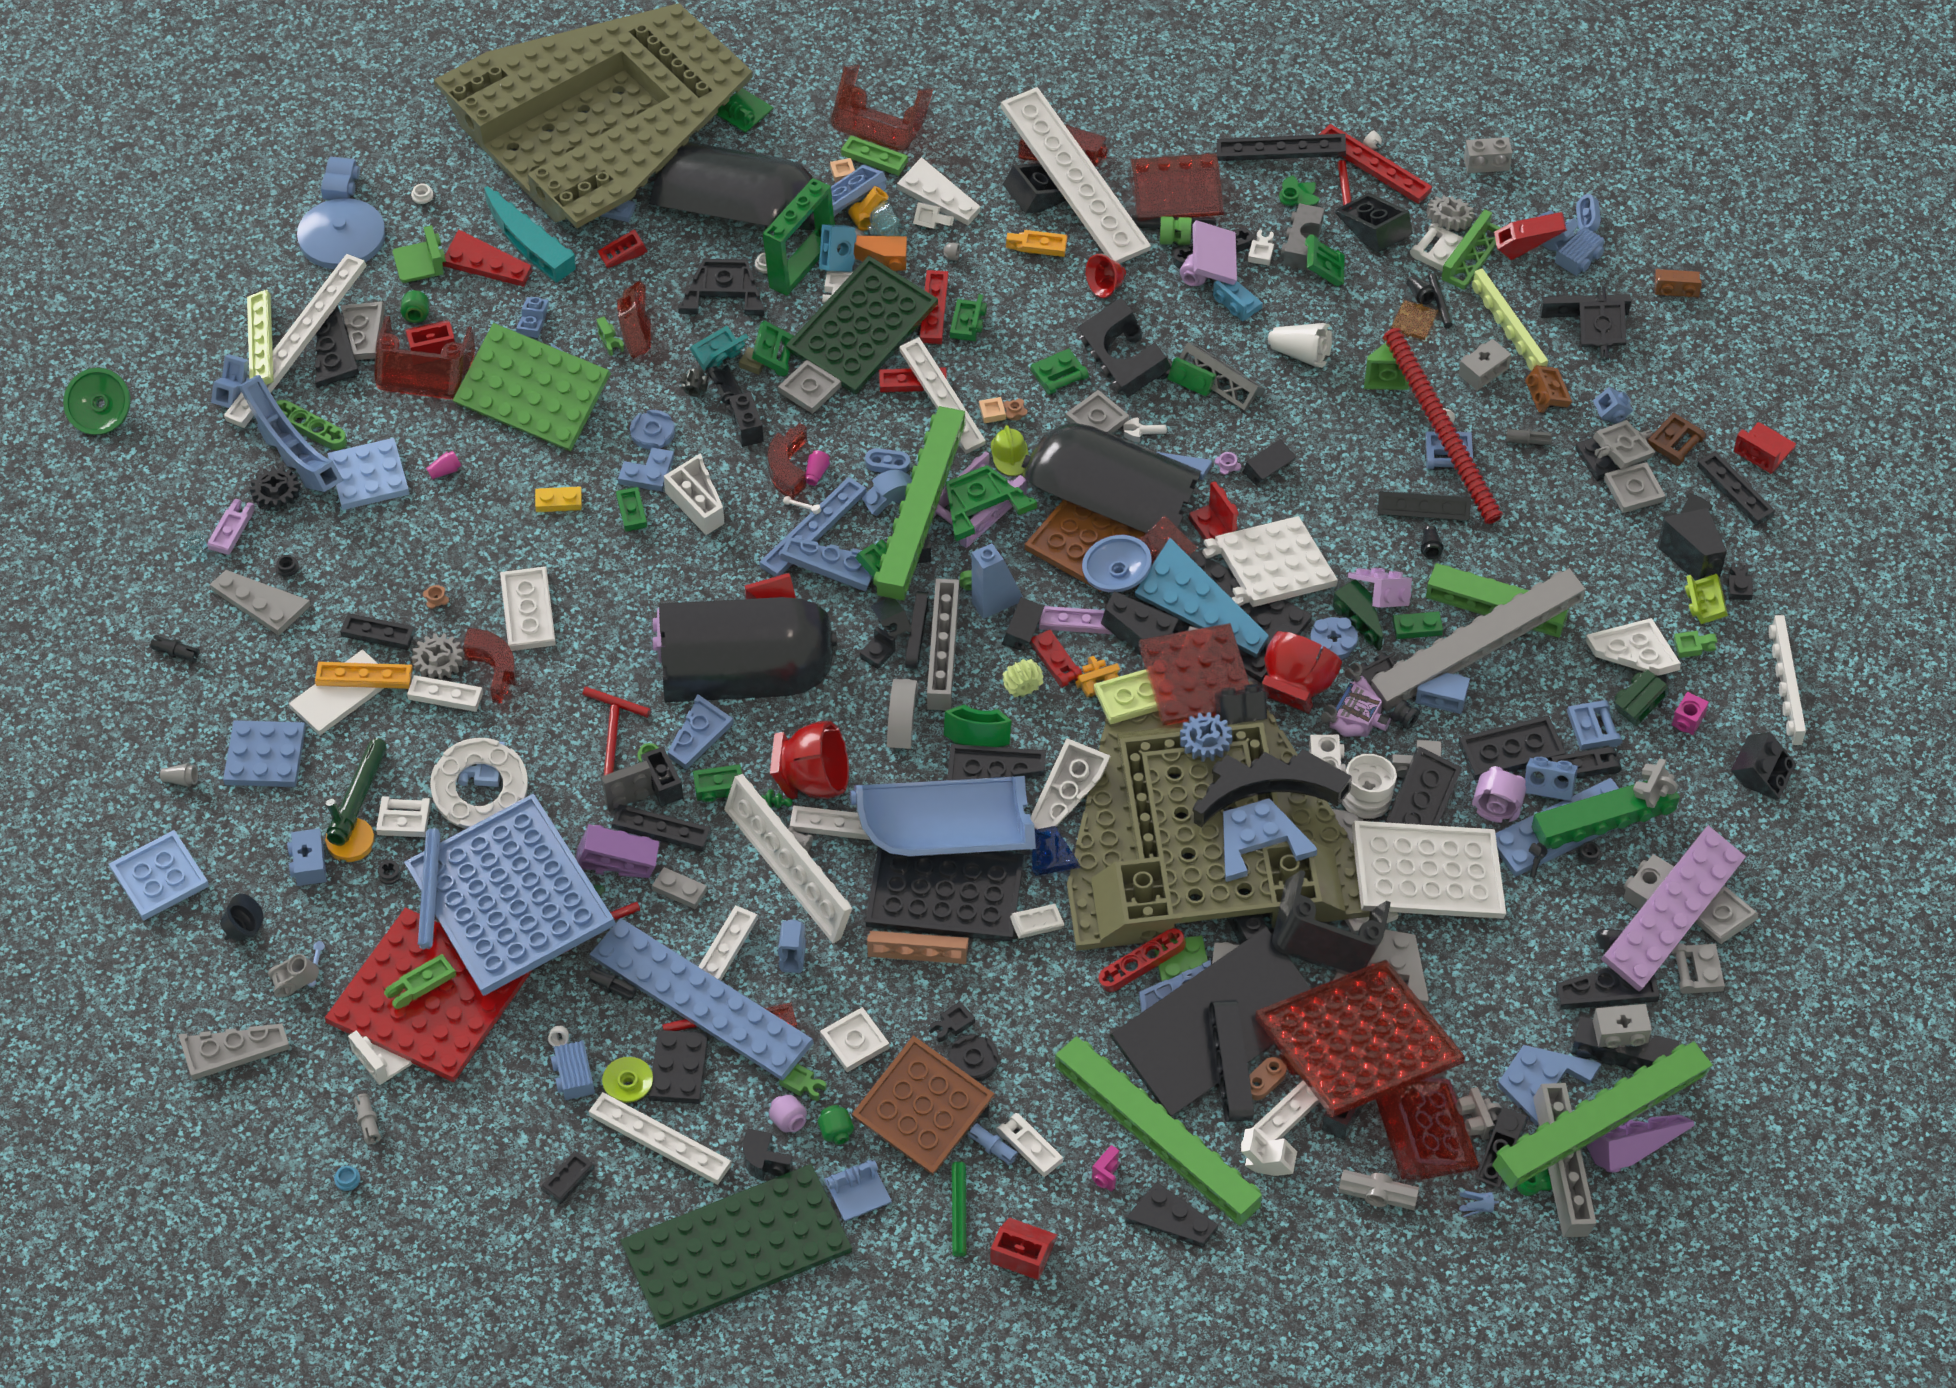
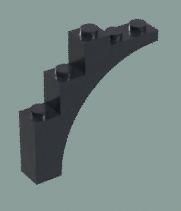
[1192,749,1352,827]

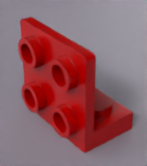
[1733,422,1796,474]
[1189,481,1239,540]

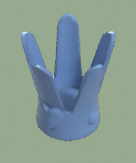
[1459,1191,1499,1217]

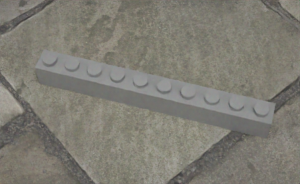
[1371,568,1585,712]

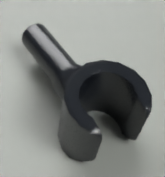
[1529,842,1548,878]

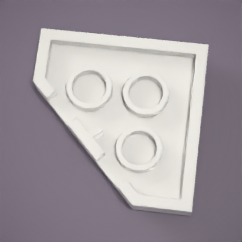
[1586,618,1681,676]

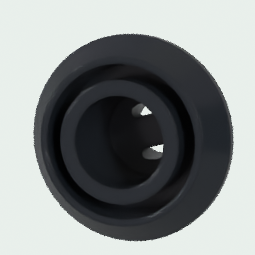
[1595,929,1622,954]

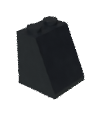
[1657,508,1727,581]

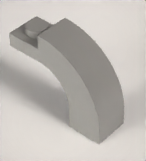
[887,679,919,749]

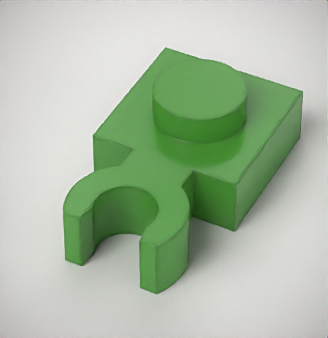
[779,1064,827,1101]

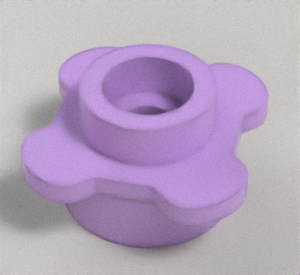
[1215,452,1241,475]

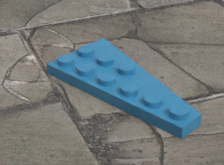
[1135,538,1269,658]

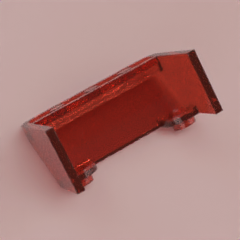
[831,64,933,150]
[374,315,476,399]

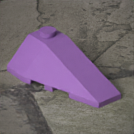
[1587,1114,1694,1172]

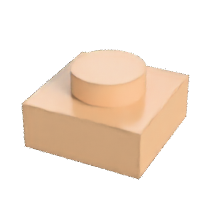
[830,158,855,183]
[979,397,1006,423]

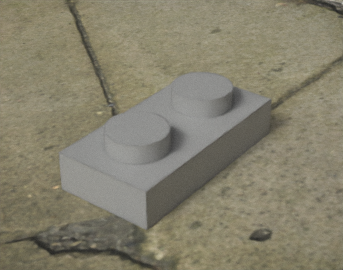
[652,867,707,909]

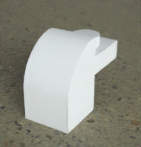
[1241,1128,1297,1176]

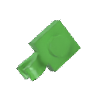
[596,316,624,356]
[1673,631,1717,658]

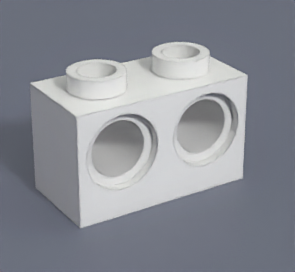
[1309,735,1346,773]

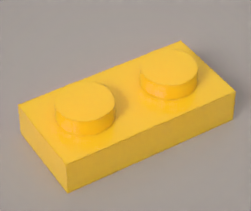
[535,487,582,512]

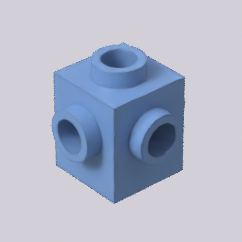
[1593,387,1633,424]

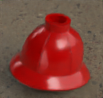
[1086,254,1126,298]

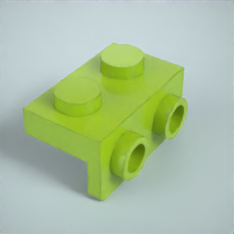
[1685,574,1728,624]

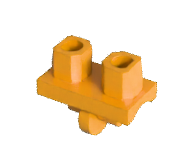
[1075,656,1120,698]

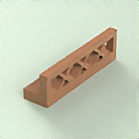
[867,931,968,964]

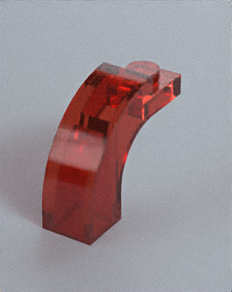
[768,422,807,500]
[463,628,517,703]

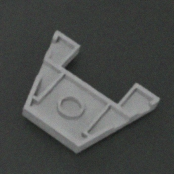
[1331,930,1429,1006]

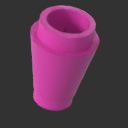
[804,450,830,486]
[426,451,461,480]

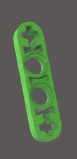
[276,400,347,450]

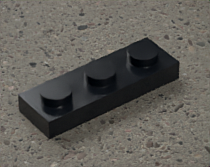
[340,613,416,650]

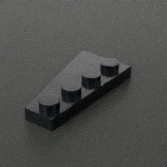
[315,305,360,388]

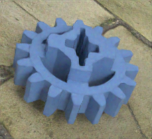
[1180,712,1232,762]

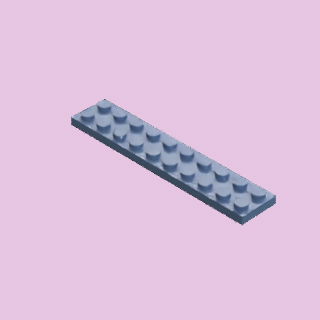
[590,918,814,1081]

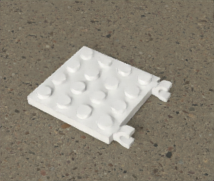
[1202,516,1338,607]

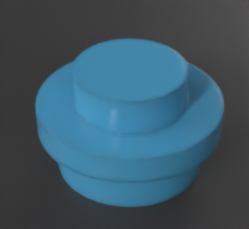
[334,1166,360,1191]

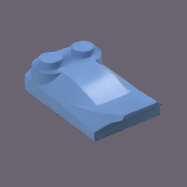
[831,165,887,216]

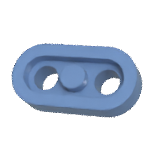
[1576,194,1601,232]
[865,448,910,473]

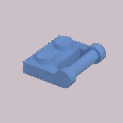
[1425,431,1473,469]
[1567,700,1622,750]

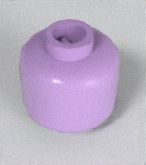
[1180,254,1208,286]
[769,1095,807,1133]

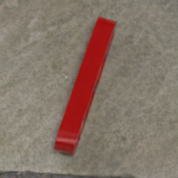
[1098,928,1186,992]

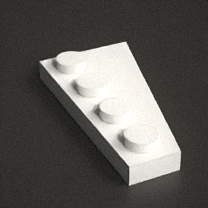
[897,157,980,225]

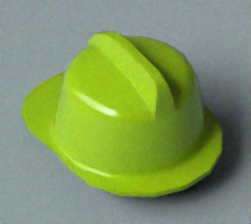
[991,425,1029,476]

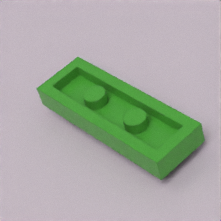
[841,135,908,176]

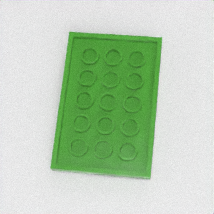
[453,323,611,452]

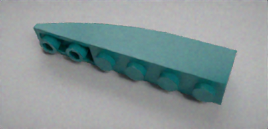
[484,186,576,283]

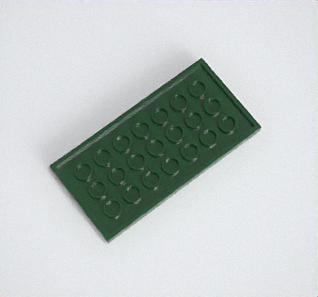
[620,1164,852,1330]

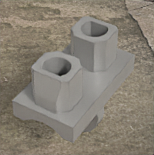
[1633,759,1678,808]
[1456,1087,1502,1140]

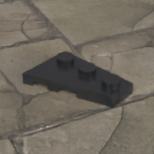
[1125,1182,1219,1248]

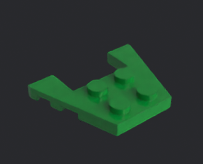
[946,465,1037,542]

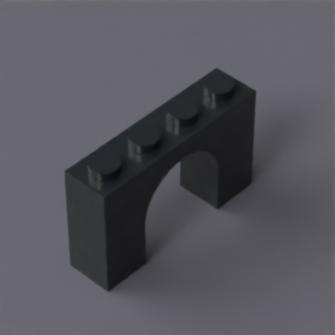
[1078,297,1171,398]

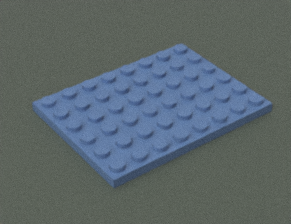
[404,793,616,996]

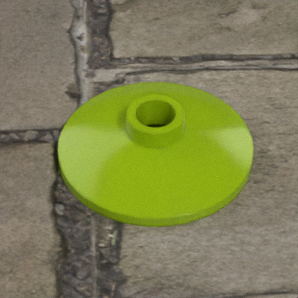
[602,1057,653,1102]

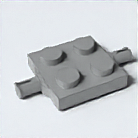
[1593,420,1655,469]

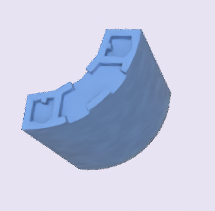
[850,776,1036,856]

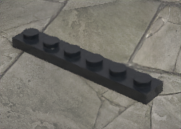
[1217,134,1346,161]

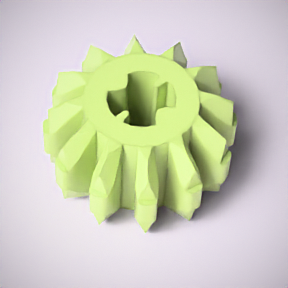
[1003,659,1044,697]

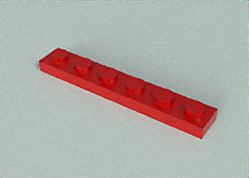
[1318,124,1432,204]

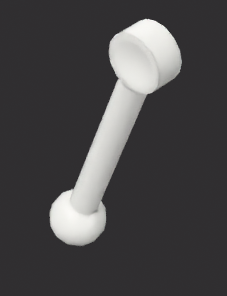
[783,496,821,514]

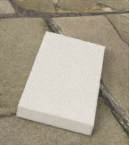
[500,566,556,651]
[289,649,384,736]

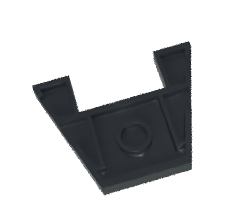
[678,258,765,316]

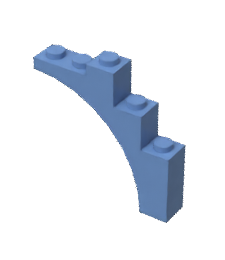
[239,375,343,492]

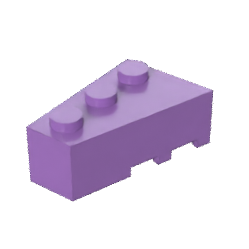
[575,824,659,878]

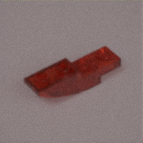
[617,281,651,359]

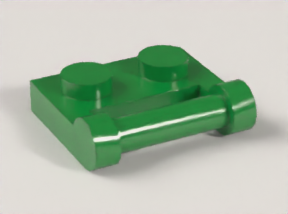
[1305,234,1345,287]
[752,320,794,376]
[1030,348,1089,395]

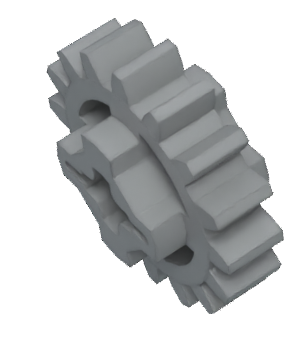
[1426,195,1474,231]
[412,633,464,680]

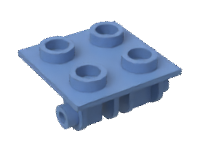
[824,1160,892,1222]

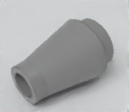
[160,763,198,787]

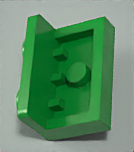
[950,294,987,341]
[693,764,742,802]

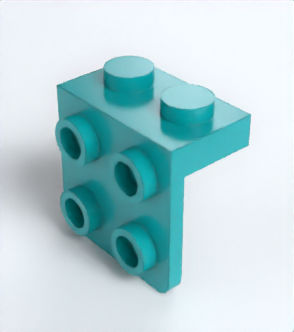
[689,326,749,371]

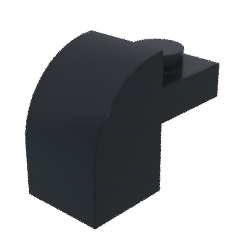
[743,1128,793,1181]

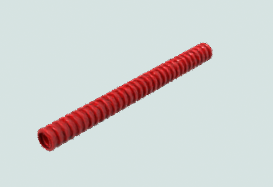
[1383,328,1503,524]

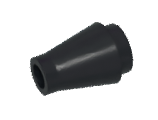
[1406,275,1436,305]
[1421,525,1444,559]

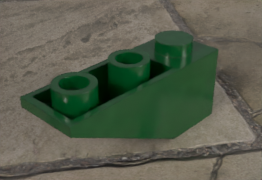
[1333,579,1383,651]

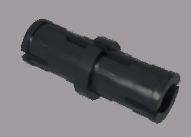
[150,635,200,663]

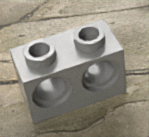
[1464,137,1512,174]

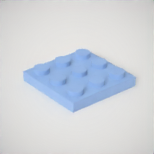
[327,438,409,510]
[109,830,209,921]

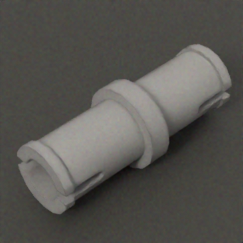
[353,1094,381,1144]

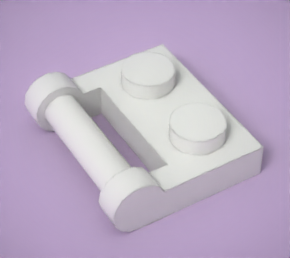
[1410,223,1463,271]
[376,796,431,837]

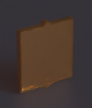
[1391,300,1438,341]

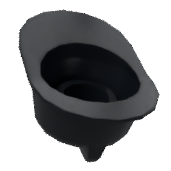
[220,893,264,941]

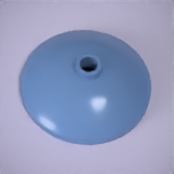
[1082,535,1152,592]

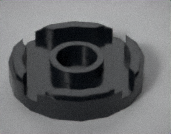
[948,1034,999,1081]

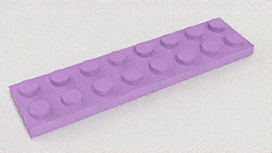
[1601,825,1746,991]

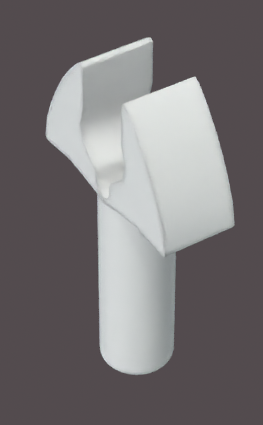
[1123,418,1167,443]

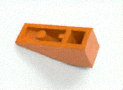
[854,236,907,271]

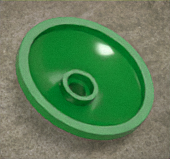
[63,368,131,435]

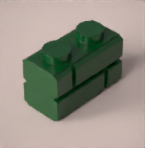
[1614,669,1669,726]

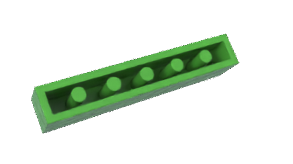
[1426,563,1569,638]

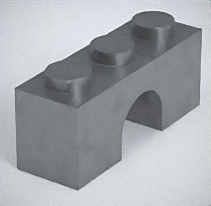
[1281,203,1325,270]

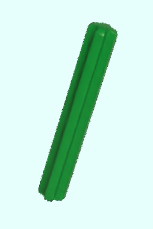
[952,1162,966,1257]

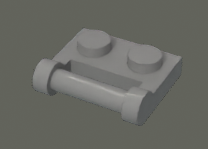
[1672,943,1725,994]

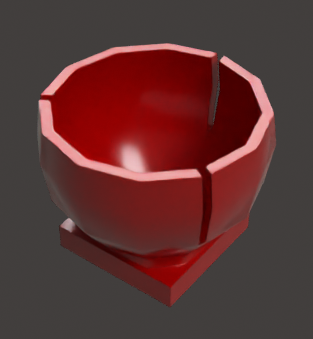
[1262,631,1342,714]
[770,721,849,799]

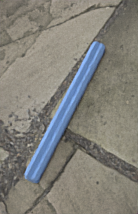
[418,828,440,950]

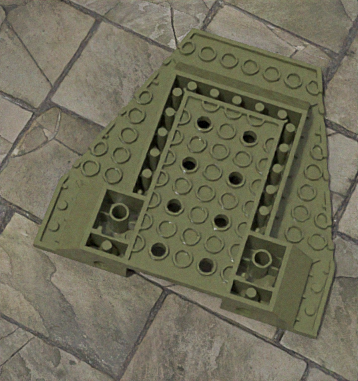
[434,3,753,228]
[1067,681,1370,951]

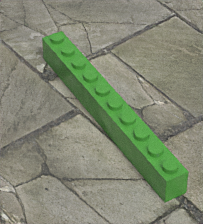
[873,406,966,601]
[1055,1036,1262,1226]
[1492,1041,1713,1190]

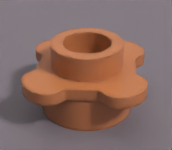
[1003,398,1027,421]
[423,585,449,609]

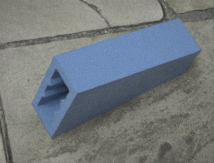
[972,543,1023,619]

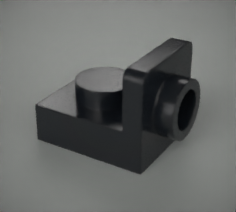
[860,627,896,669]

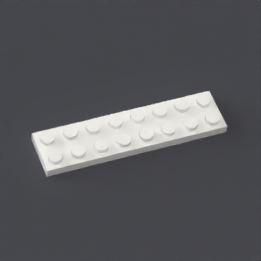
[724,774,852,943]

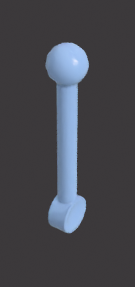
[307,941,325,987]

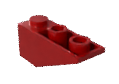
[1494,212,1567,260]

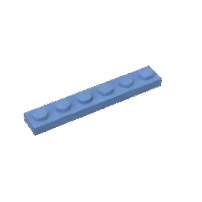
[759,477,866,577]

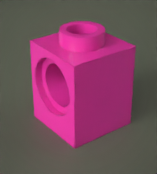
[1672,692,1709,735]

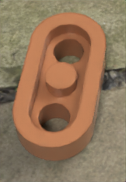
[1249,1057,1286,1100]

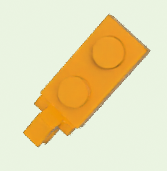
[1006,230,1067,257]

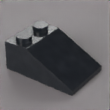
[1003,163,1066,214]
[1335,192,1413,252]

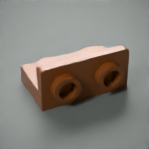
[1654,269,1702,297]
[1525,365,1572,413]

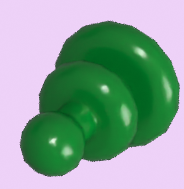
[761,789,793,808]

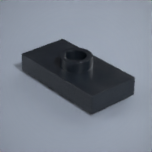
[541,1150,595,1204]

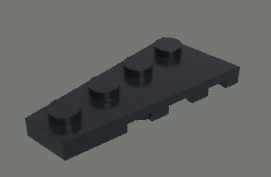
[947,744,1046,780]
[1555,968,1660,1010]

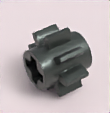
[680,368,708,396]

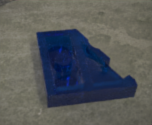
[1032,826,1080,876]

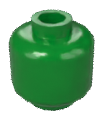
[400,290,430,323]
[817,1105,854,1145]

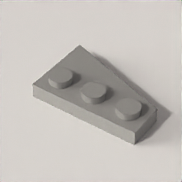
[340,302,385,360]

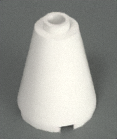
[1268,323,1332,368]

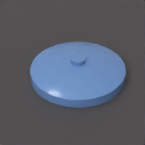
[297,198,385,269]

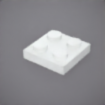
[820,1007,890,1072]

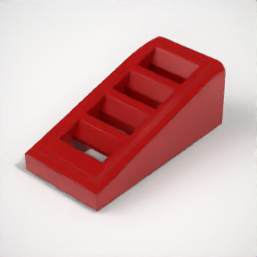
[597,229,648,268]

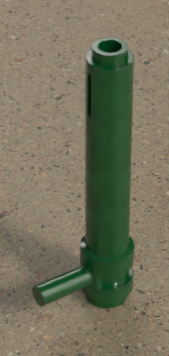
[326,738,387,846]

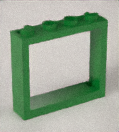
[763,178,835,296]

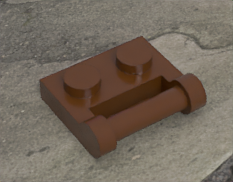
[1647,412,1706,466]

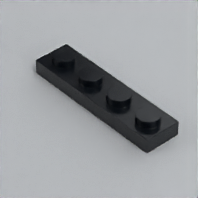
[1540,294,1631,318]
[1697,451,1775,526]
[1377,490,1471,520]
[611,804,712,852]

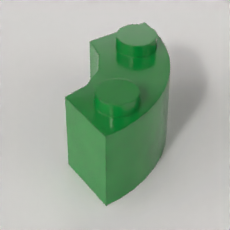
[943,704,1012,747]

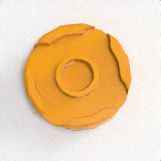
[325,818,375,862]

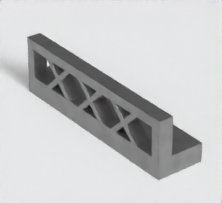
[1179,342,1266,411]

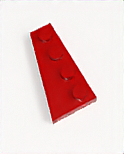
[442,230,532,287]

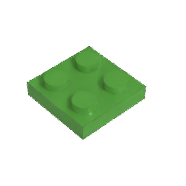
[1154,935,1208,982]

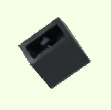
[1731,732,1797,800]

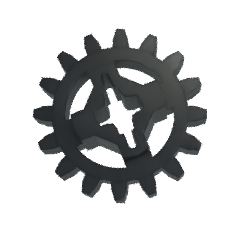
[249,466,301,511]

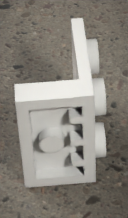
[348,1030,413,1085]

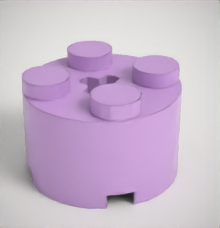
[1472,766,1526,823]

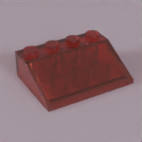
[1130,153,1224,221]
[1373,1074,1479,1180]

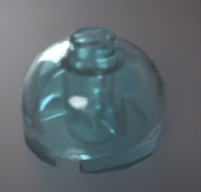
[868,199,906,236]

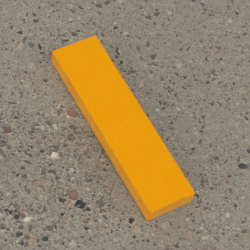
[315,662,413,689]

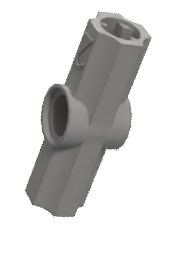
[1338,1170,1419,1210]

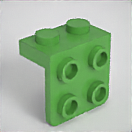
[392,225,446,283]

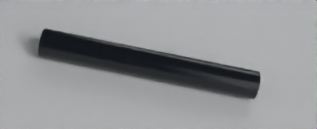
[1428,273,1453,328]

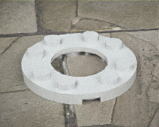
[430,738,528,829]

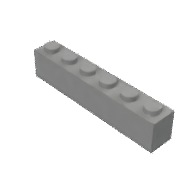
[927,579,959,710]
[1533,1083,1596,1238]

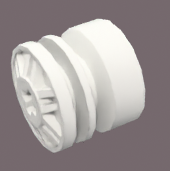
[1342,754,1397,819]

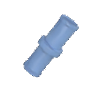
[968,1123,1019,1166]

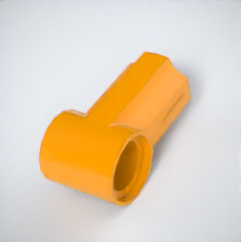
[848,186,889,231]

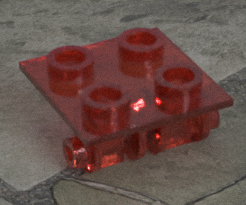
[1139,516,1197,565]

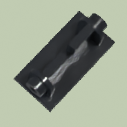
[709,364,742,411]
[1360,652,1397,686]

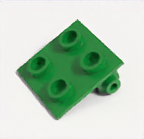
[716,88,774,133]

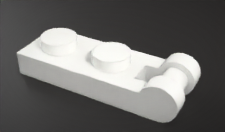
[996,1113,1063,1177]

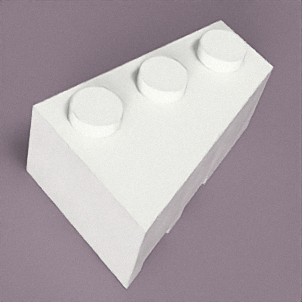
[664,453,724,535]

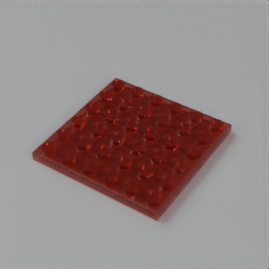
[1256,960,1465,1117]

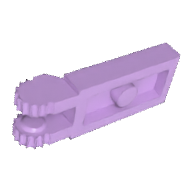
[207,499,255,555]

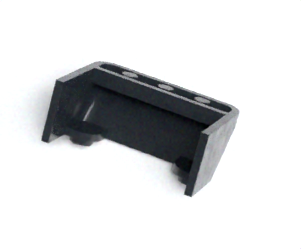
[1272,870,1391,977]

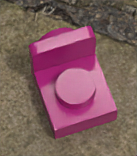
[1092,1145,1120,1192]

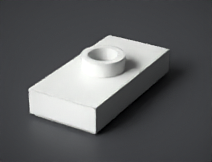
[1010,904,1064,939]

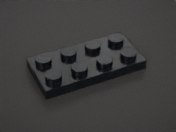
[1458,715,1566,780]
[1385,746,1462,826]

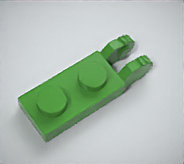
[384,954,456,1009]

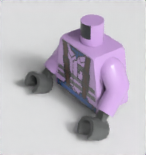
[1320,662,1391,737]

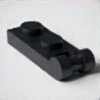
[1550,747,1622,781]

